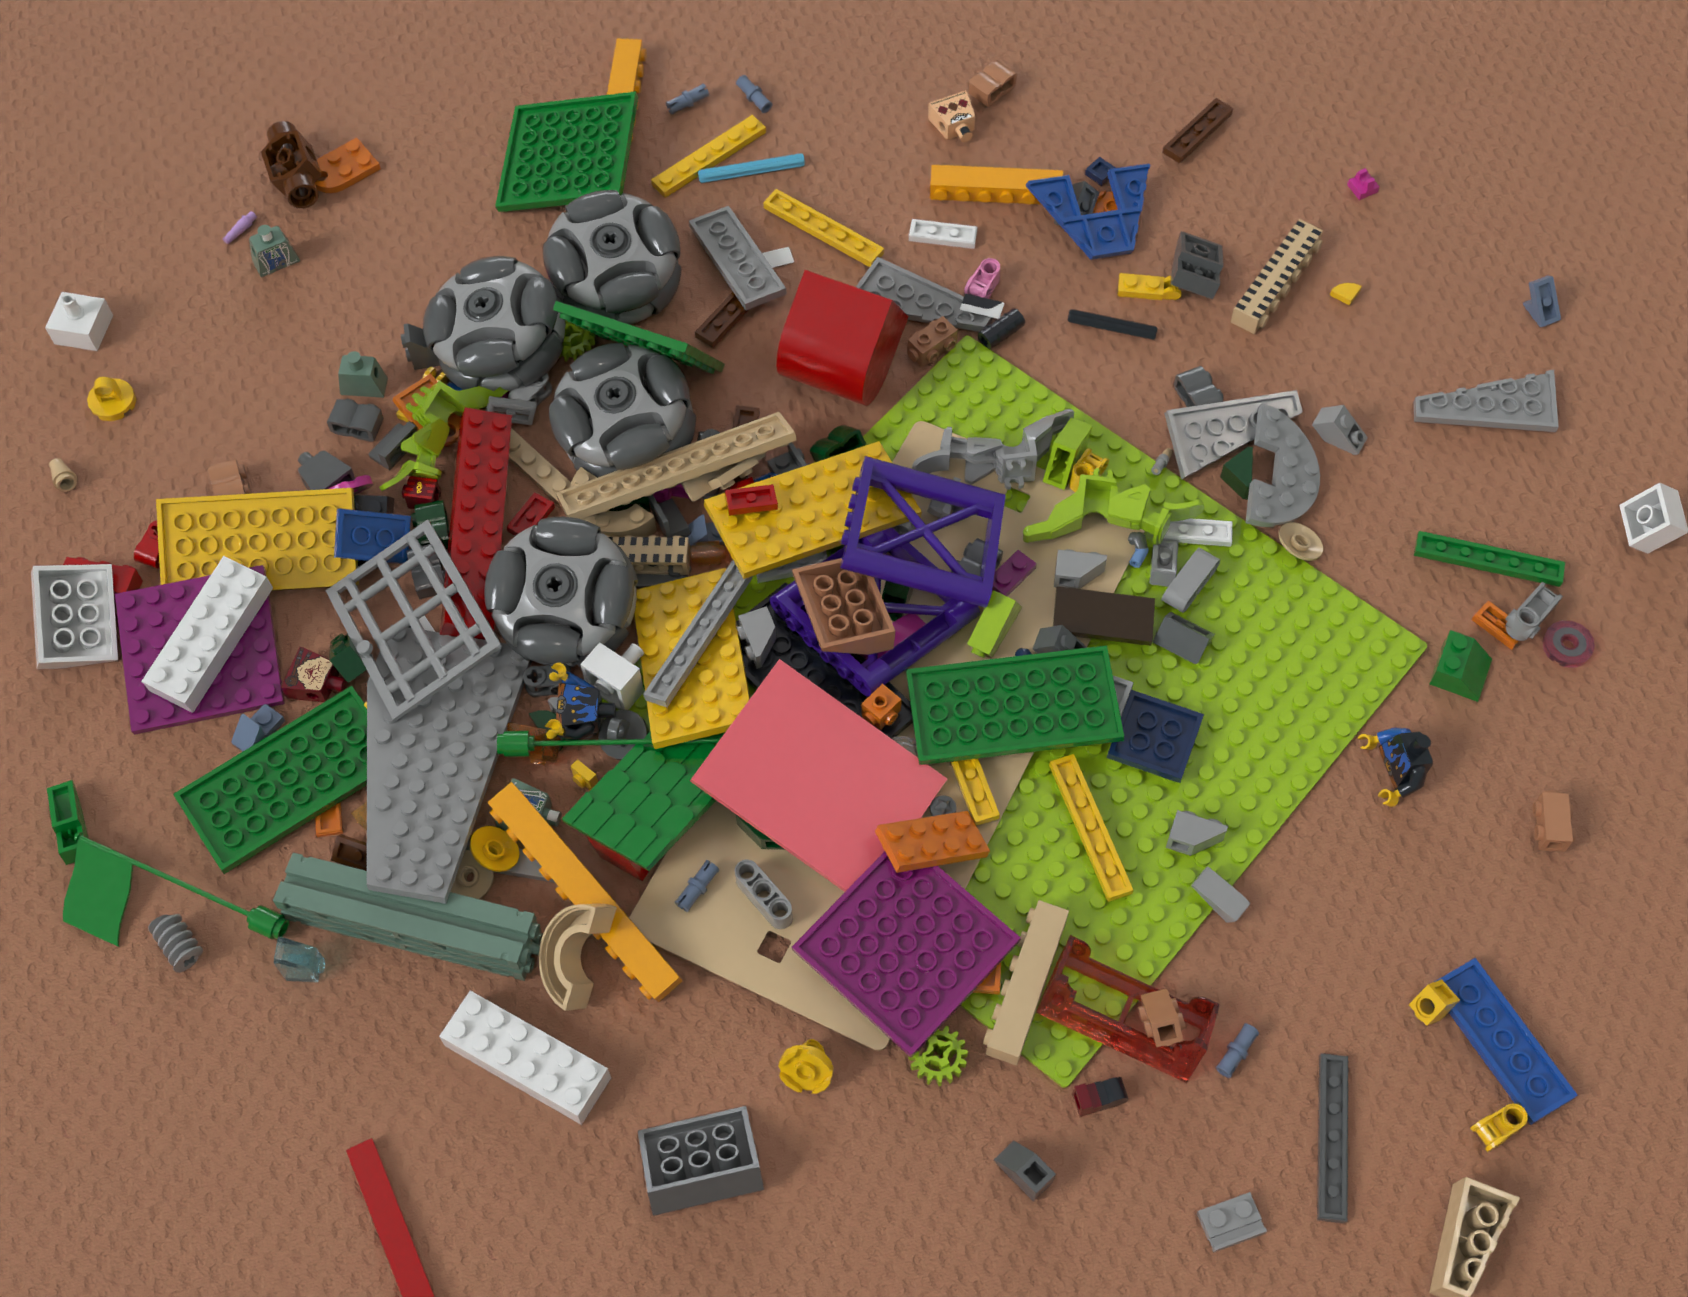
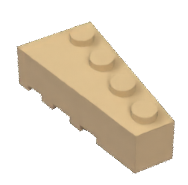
[1429,1177,1520,1297]

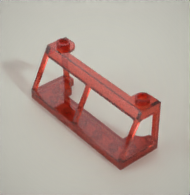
[1036,935,1220,1083]

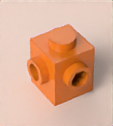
[862,683,901,730]

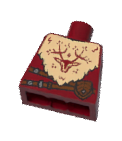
[281,647,347,702]

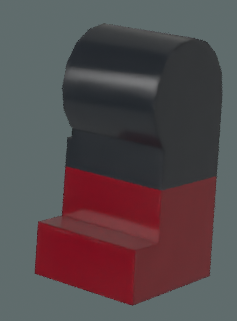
[1072,1077,1129,1117]

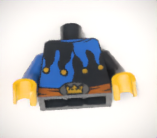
[545,662,616,740]
[1358,727,1433,807]

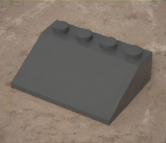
[638,1106,764,1216]

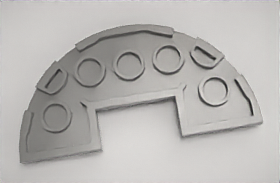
[1245,402,1320,527]

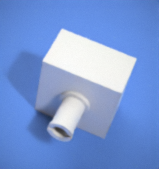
[45,292,113,351]
[1619,483,1688,554]
[580,642,644,710]

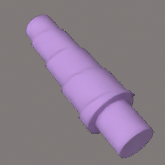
[223,211,257,244]

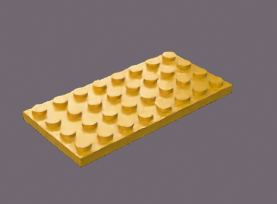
[704,441,922,579]
[156,488,359,590]
[634,568,750,749]

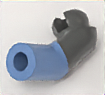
[1128,532,1149,568]

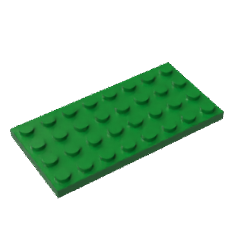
[906,645,1124,765]
[173,686,367,874]

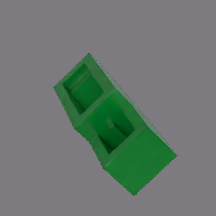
[47,780,89,865]

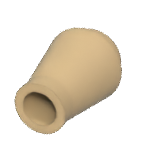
[49,458,77,492]

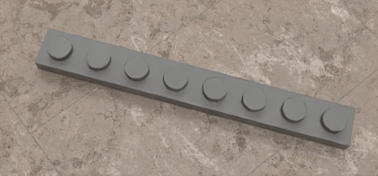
[643,560,753,708]

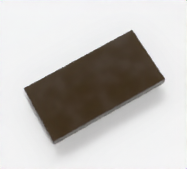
[1053,586,1155,646]

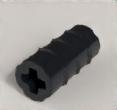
[978,308,1025,350]

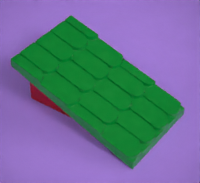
[562,731,717,881]

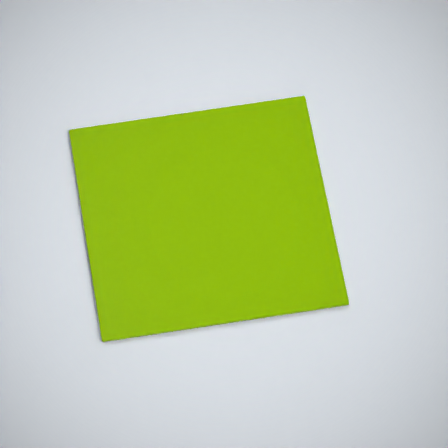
[602,336,1427,1088]

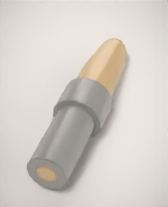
[1151,448,1172,475]

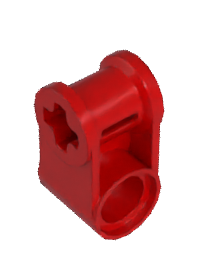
[134,520,160,569]

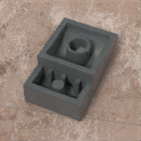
[1171,231,1223,299]

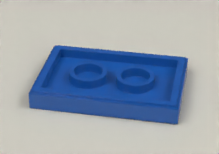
[334,508,411,564]

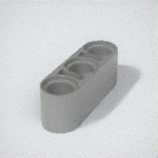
[1162,547,1220,613]
[735,859,793,929]

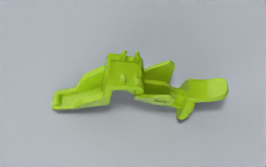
[379,381,509,491]
[1023,468,1204,545]

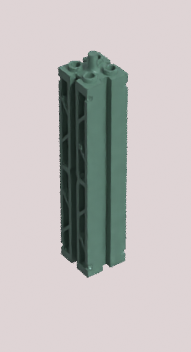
[273,853,543,981]

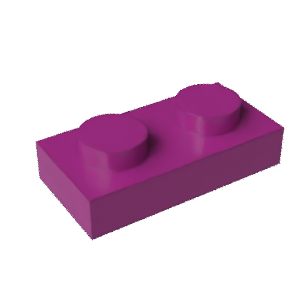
[992,550,1037,596]

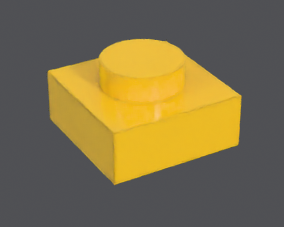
[571,759,598,790]

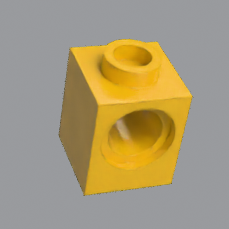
[1409,979,1460,1026]

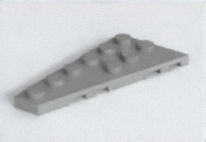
[856,257,994,332]
[1413,370,1559,432]
[1164,390,1303,479]

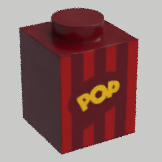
[402,476,441,509]

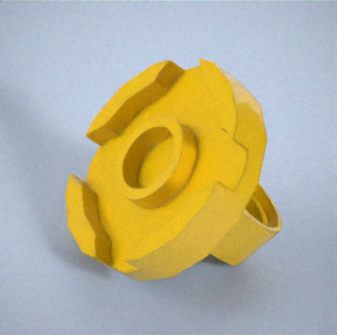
[87,377,136,421]
[778,1039,834,1094]

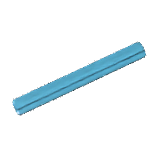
[698,153,805,183]

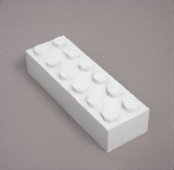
[141,556,273,713]
[439,990,611,1125]

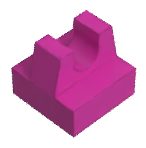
[1347,168,1379,200]

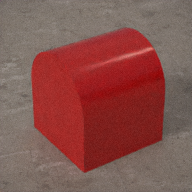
[776,270,909,406]

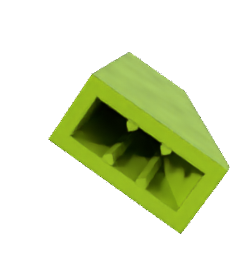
[1042,418,1093,490]
[967,590,1022,659]

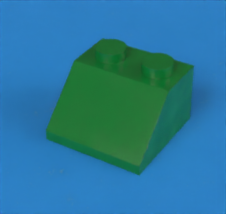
[1429,630,1492,702]

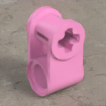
[964,258,1000,299]

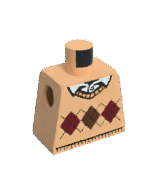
[928,91,975,142]

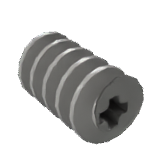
[148,914,203,973]

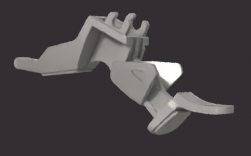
[912,409,1074,490]

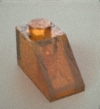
[507,722,561,766]

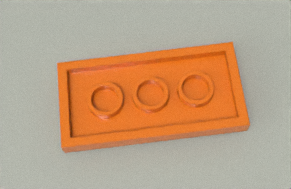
[875,811,990,873]

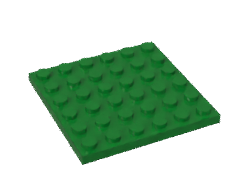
[495,91,639,212]
[553,301,725,374]

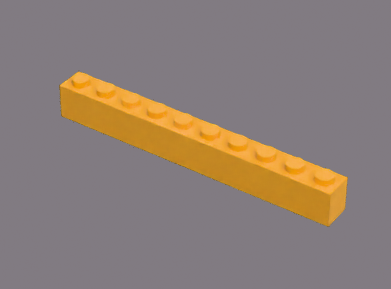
[487,782,683,1002]

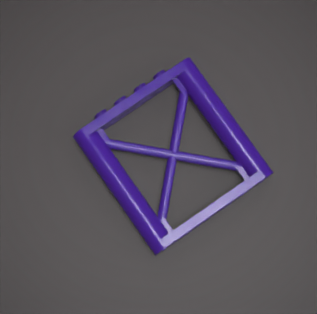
[840,456,1006,608]
[770,527,980,696]

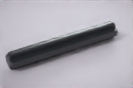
[1068,309,1157,340]

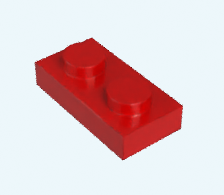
[725,484,778,516]
[507,492,555,536]

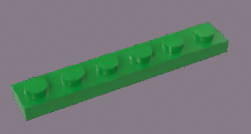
[1414,531,1565,587]

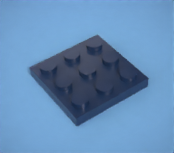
[1107,690,1204,783]

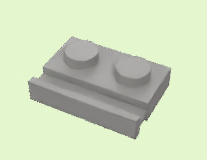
[1197,1192,1267,1253]

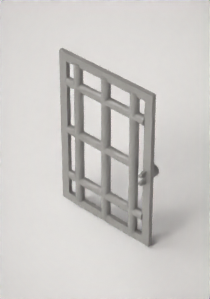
[325,520,502,721]

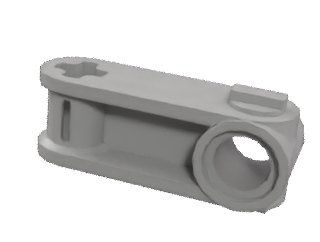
[1505,582,1563,641]

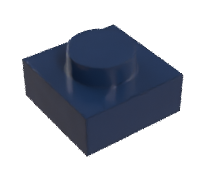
[1085,157,1116,186]

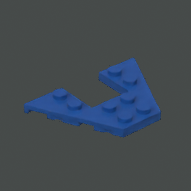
[1026,164,1150,260]

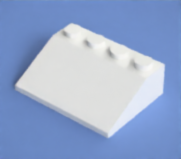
[31,564,118,669]

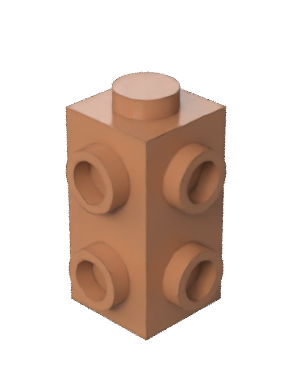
[907,316,958,367]
[1532,790,1576,852]
[1138,989,1186,1047]

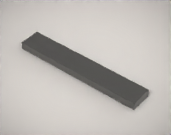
[1317,1053,1348,1224]

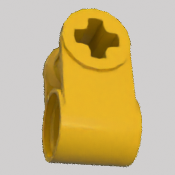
[1069,448,1109,492]
[1470,1103,1528,1152]

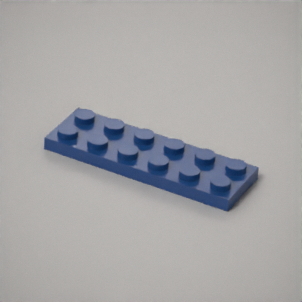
[1435,958,1578,1125]

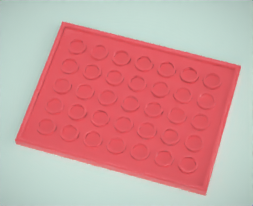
[690,659,947,892]

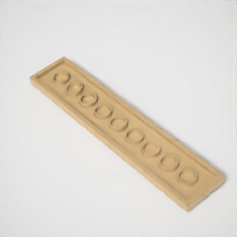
[556,412,797,520]

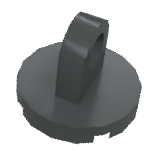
[598,710,649,761]

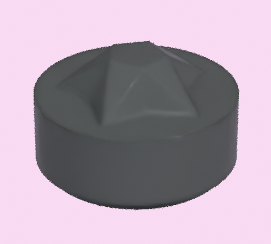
[930,795,956,816]

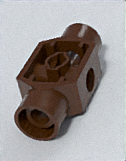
[261,121,322,209]

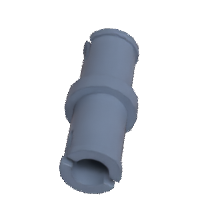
[736,75,772,113]
[666,83,709,115]
[675,860,719,912]
[1215,1023,1260,1078]

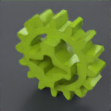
[559,320,595,361]
[908,1026,968,1086]

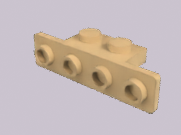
[681,454,765,502]

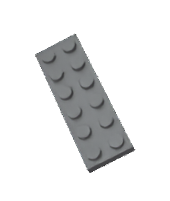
[689,206,787,310]

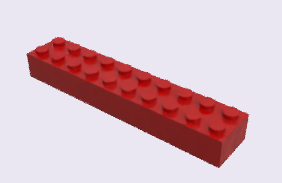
[440,407,512,640]

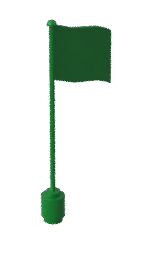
[497,684,725,757]
[63,832,289,947]

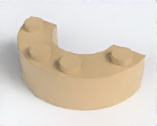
[570,467,657,537]
[539,904,617,1011]

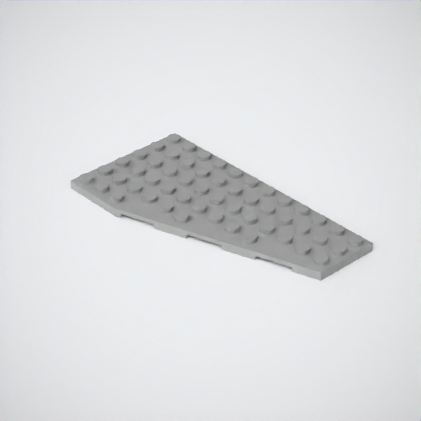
[367,625,532,904]

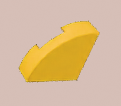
[1330,283,1362,306]

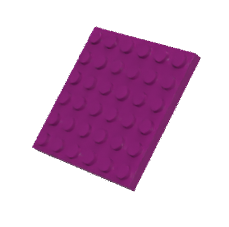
[115,565,285,735]
[792,851,1021,1058]

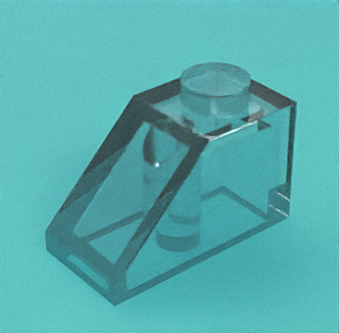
[273,937,325,982]

